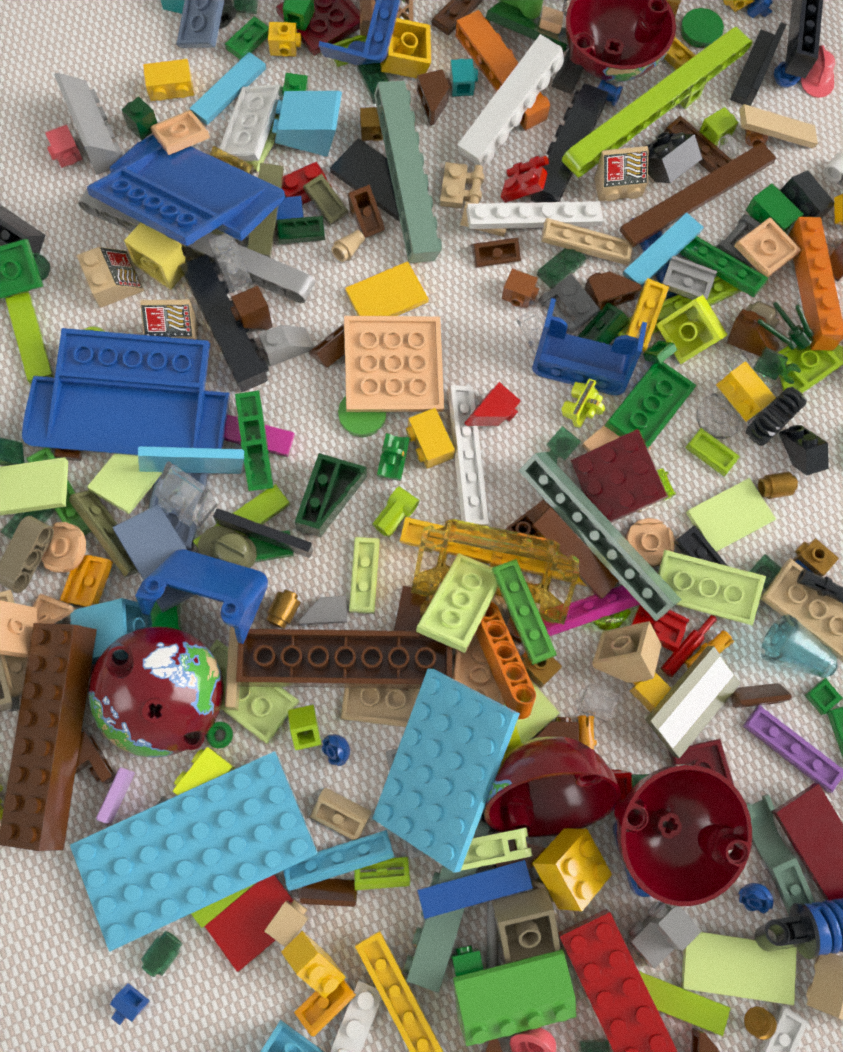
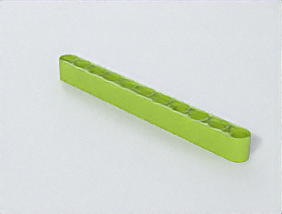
[562,27,753,178]

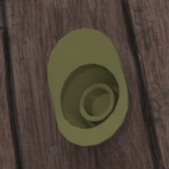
[198,526,257,568]

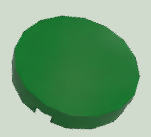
[681,8,724,48]

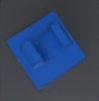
[747,0,773,18]
[110,983,150,1025]

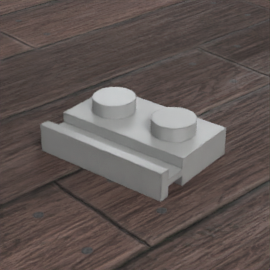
[662,256,717,300]

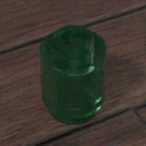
[141,930,183,977]

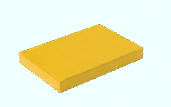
[345,261,429,316]

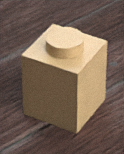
[265,899,310,947]

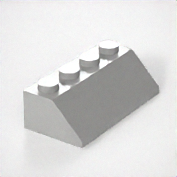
[54,73,123,175]

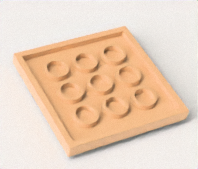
[344,316,444,412]

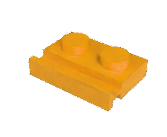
[59,555,113,607]

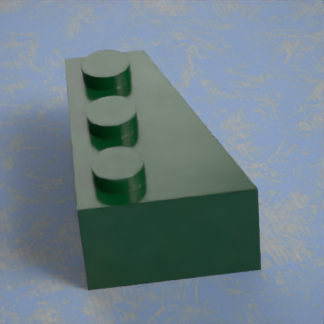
[295,453,367,538]

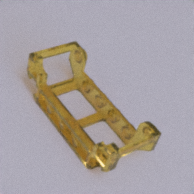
[411,519,579,624]

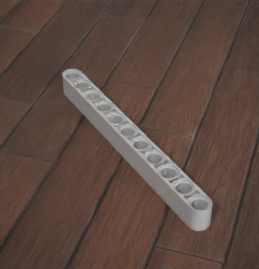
[78,183,315,303]

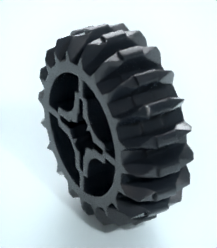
[746,387,807,446]

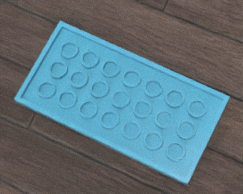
[70,751,318,952]

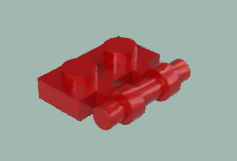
[500,155,549,203]

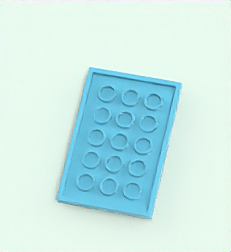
[372,669,520,873]

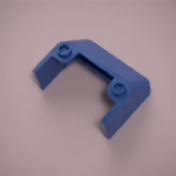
[318,0,401,65]
[532,298,647,396]

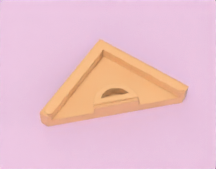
[33,593,76,624]

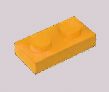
[294,979,356,1037]

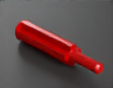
[660,615,717,678]

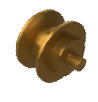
[744,1006,777,1040]

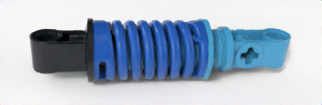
[755,898,843,959]

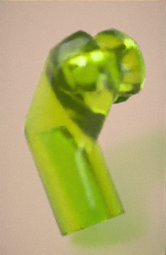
[593,609,631,631]

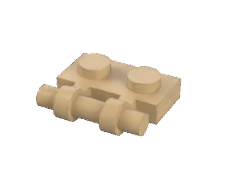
[440,162,484,209]

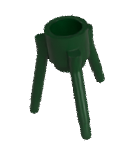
[757,302,814,351]

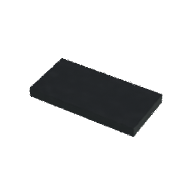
[330,138,429,222]

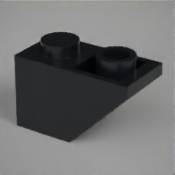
[779,425,829,476]

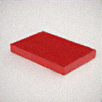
[205,874,294,973]

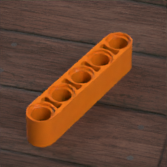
[475,601,536,719]

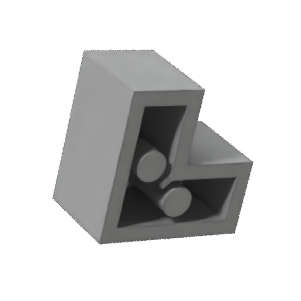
[625,901,702,969]

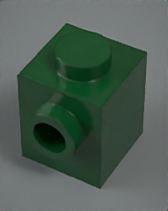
[121,96,157,140]

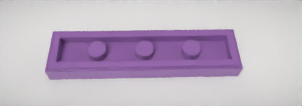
[743,705,843,793]

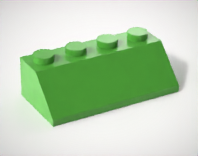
[453,950,576,1047]

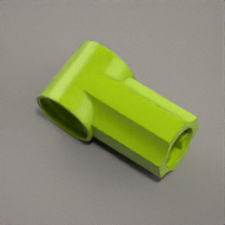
[372,486,420,538]

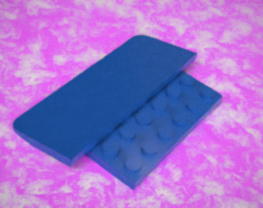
[87,135,285,246]
[22,328,231,455]

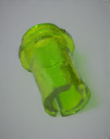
[657,468,677,501]

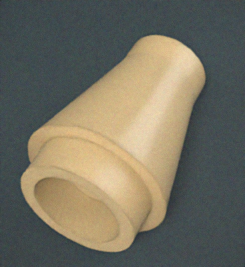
[331,230,365,262]

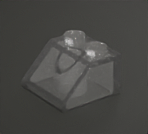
[154,461,218,529]

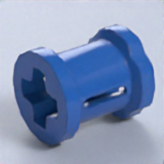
[598,80,623,106]

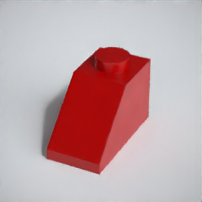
[464,382,521,426]

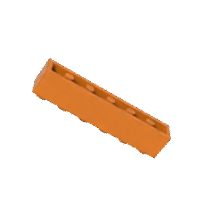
[455,10,550,131]
[788,217,843,350]

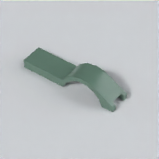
[746,794,815,915]

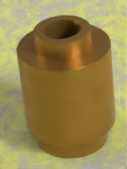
[758,471,798,499]
[266,589,301,629]

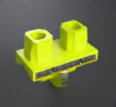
[561,379,605,428]

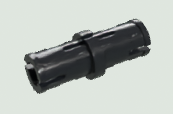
[797,568,843,604]

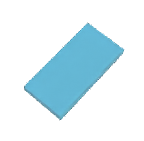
[138,446,244,474]

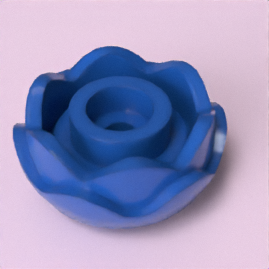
[774,61,801,88]
[322,734,350,766]
[738,883,774,914]

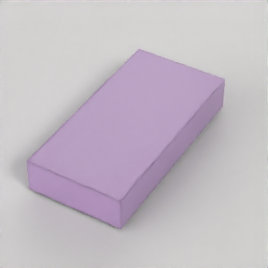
[96,767,135,824]

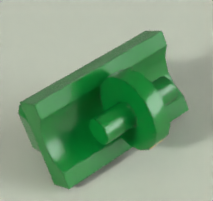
[377,433,410,481]

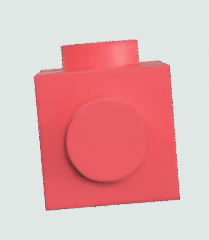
[45,124,83,168]

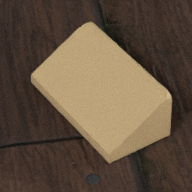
[310,788,372,840]

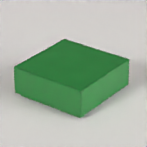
[643,341,677,364]
[804,678,843,715]

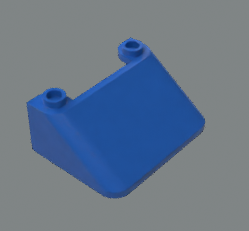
[135,549,268,644]

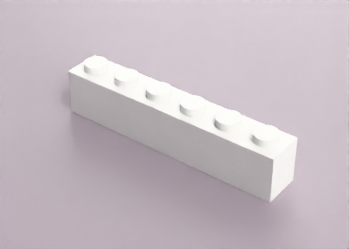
[457,34,564,167]

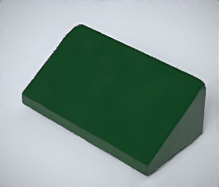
[578,302,629,345]

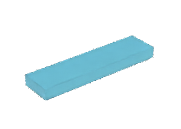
[190,52,266,125]
[623,213,704,287]
[283,830,395,891]

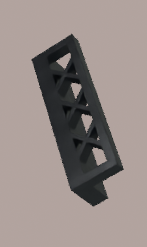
[730,22,787,106]

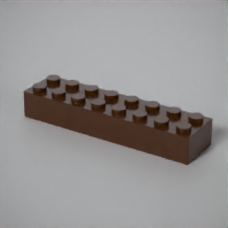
[0,623,97,851]
[236,629,452,689]

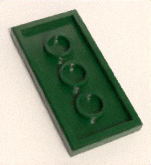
[485,1,569,52]

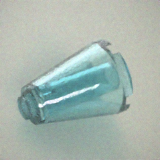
[761,614,838,678]

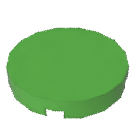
[338,396,386,437]

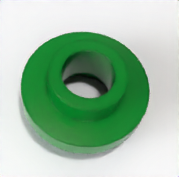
[206,722,233,749]

